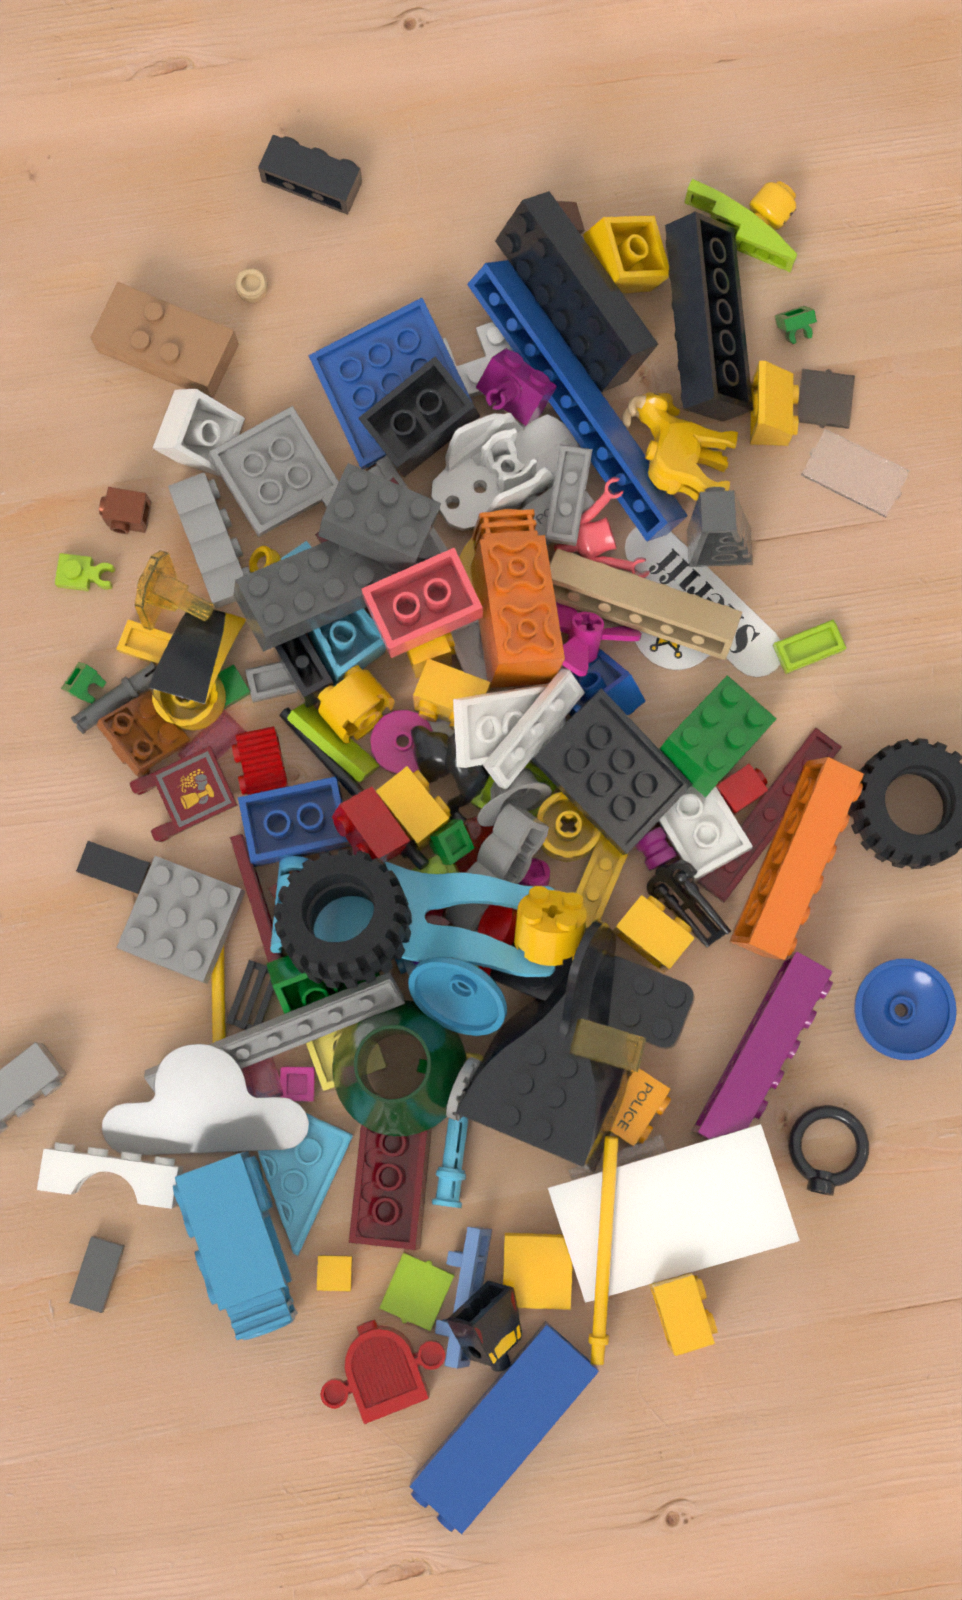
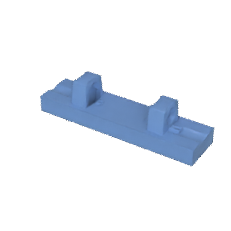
[435,1227,492,1369]

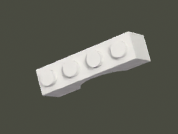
[37,1142,183,1209]

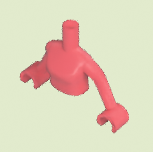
[554,477,650,578]

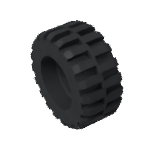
[848,738,962,869]
[274,849,412,989]

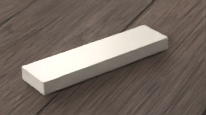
[483,668,585,789]

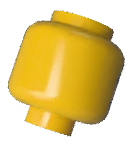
[749,181,796,230]

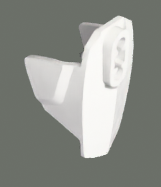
[431,413,578,531]

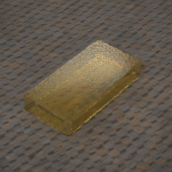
[569,1019,646,1073]

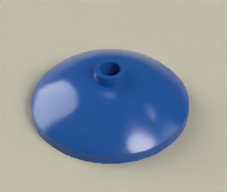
[854,959,957,1060]

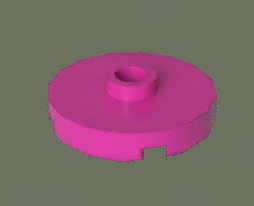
[370,710,434,775]

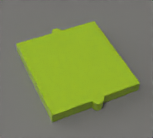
[379,1252,454,1331]

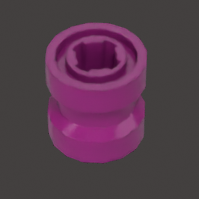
[635,827,678,871]

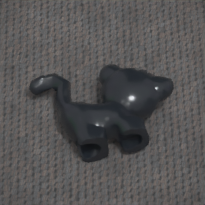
[411,725,490,828]

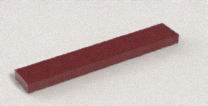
[698,727,842,903]

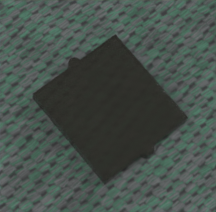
[797,369,855,429]

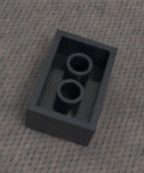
[358,356,481,477]

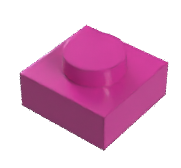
[280,1067,315,1101]

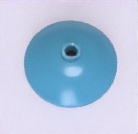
[408,957,507,1036]

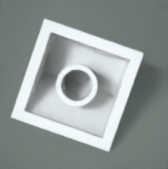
[153,389,245,476]

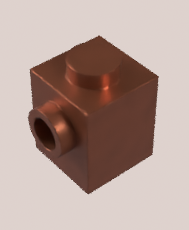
[99,487,152,534]

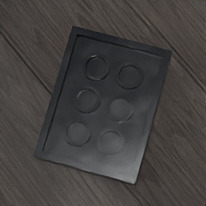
[531,688,693,855]

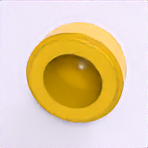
[249,546,281,573]

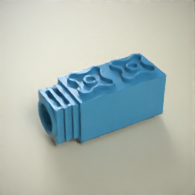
[173,1151,298,1341]

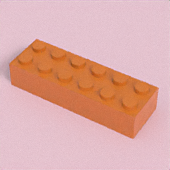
[729,757,864,960]

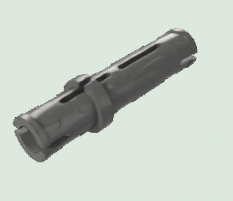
[71,661,157,734]

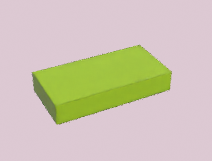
[773,619,847,675]

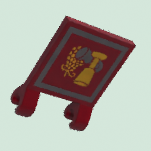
[130,746,238,842]

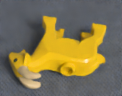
[622,392,738,500]

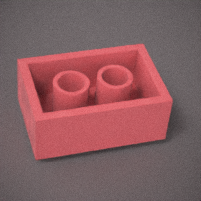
[361,548,483,658]

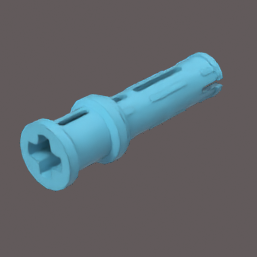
[432,1117,469,1208]

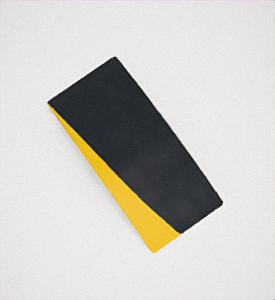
[149,603,246,704]

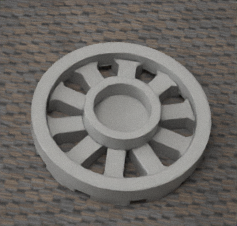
[446,1057,481,1121]

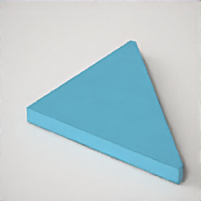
[246,1085,354,1256]

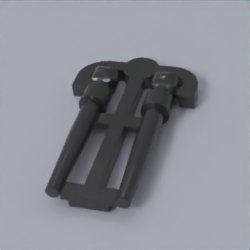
[647,860,731,948]

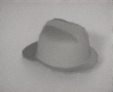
[477,768,552,827]

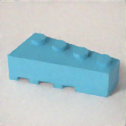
[280,541,386,687]

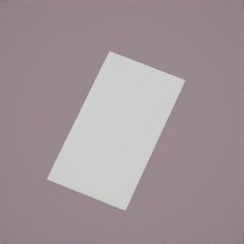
[548,1124,800,1303]

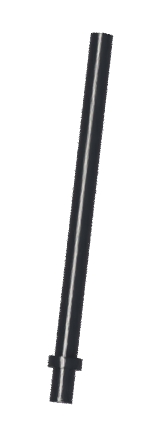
[279,707,429,870]

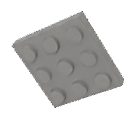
[209,406,339,537]
[116,856,246,984]

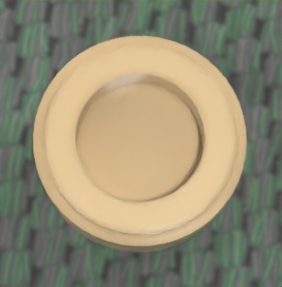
[235,268,268,303]

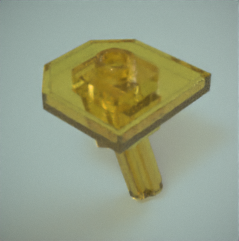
[134,550,214,631]

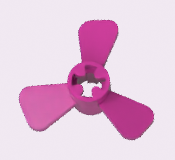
[556,602,642,676]

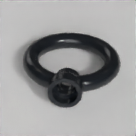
[788,1105,869,1196]

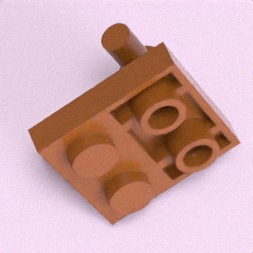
[96,690,190,778]

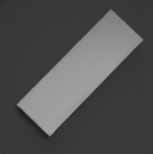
[545,444,592,546]

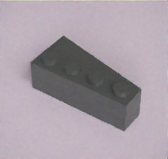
[687,487,753,567]

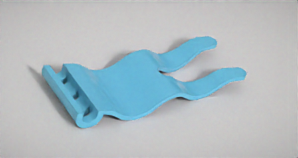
[270,856,556,977]

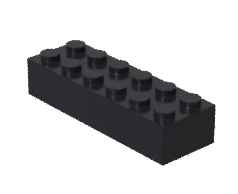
[495,191,658,392]
[665,211,753,422]

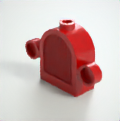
[320,1319,446,1424]

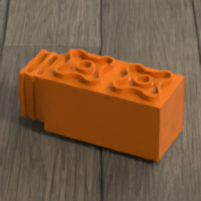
[470,509,565,688]

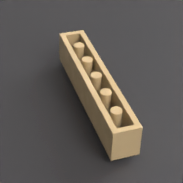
[550,549,742,660]

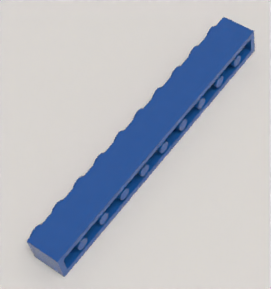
[467,260,688,542]

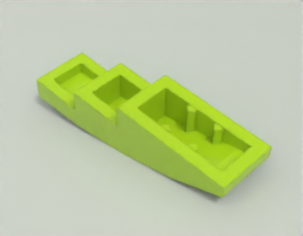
[684,178,797,272]

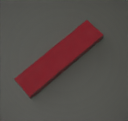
[230,834,283,963]

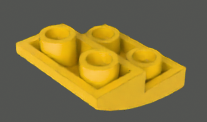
[503,1233,572,1310]

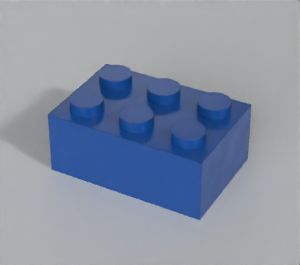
[238,776,351,867]

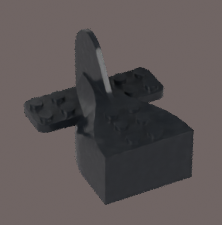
[456,919,695,1172]

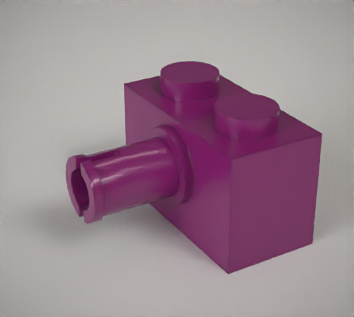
[475,348,557,426]

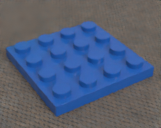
[308,298,473,470]

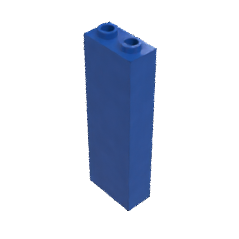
[409,1321,599,1534]

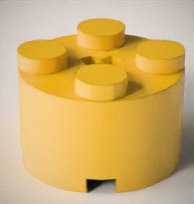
[318,665,395,744]
[152,676,226,731]
[536,792,601,862]
[514,886,587,966]

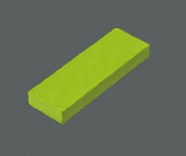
[287,703,380,783]

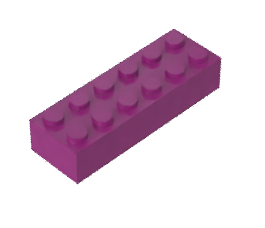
[691,951,833,1140]

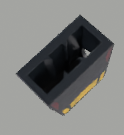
[447,1281,522,1372]

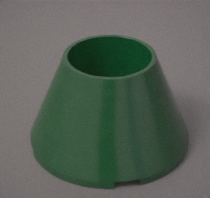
[332,1000,467,1136]

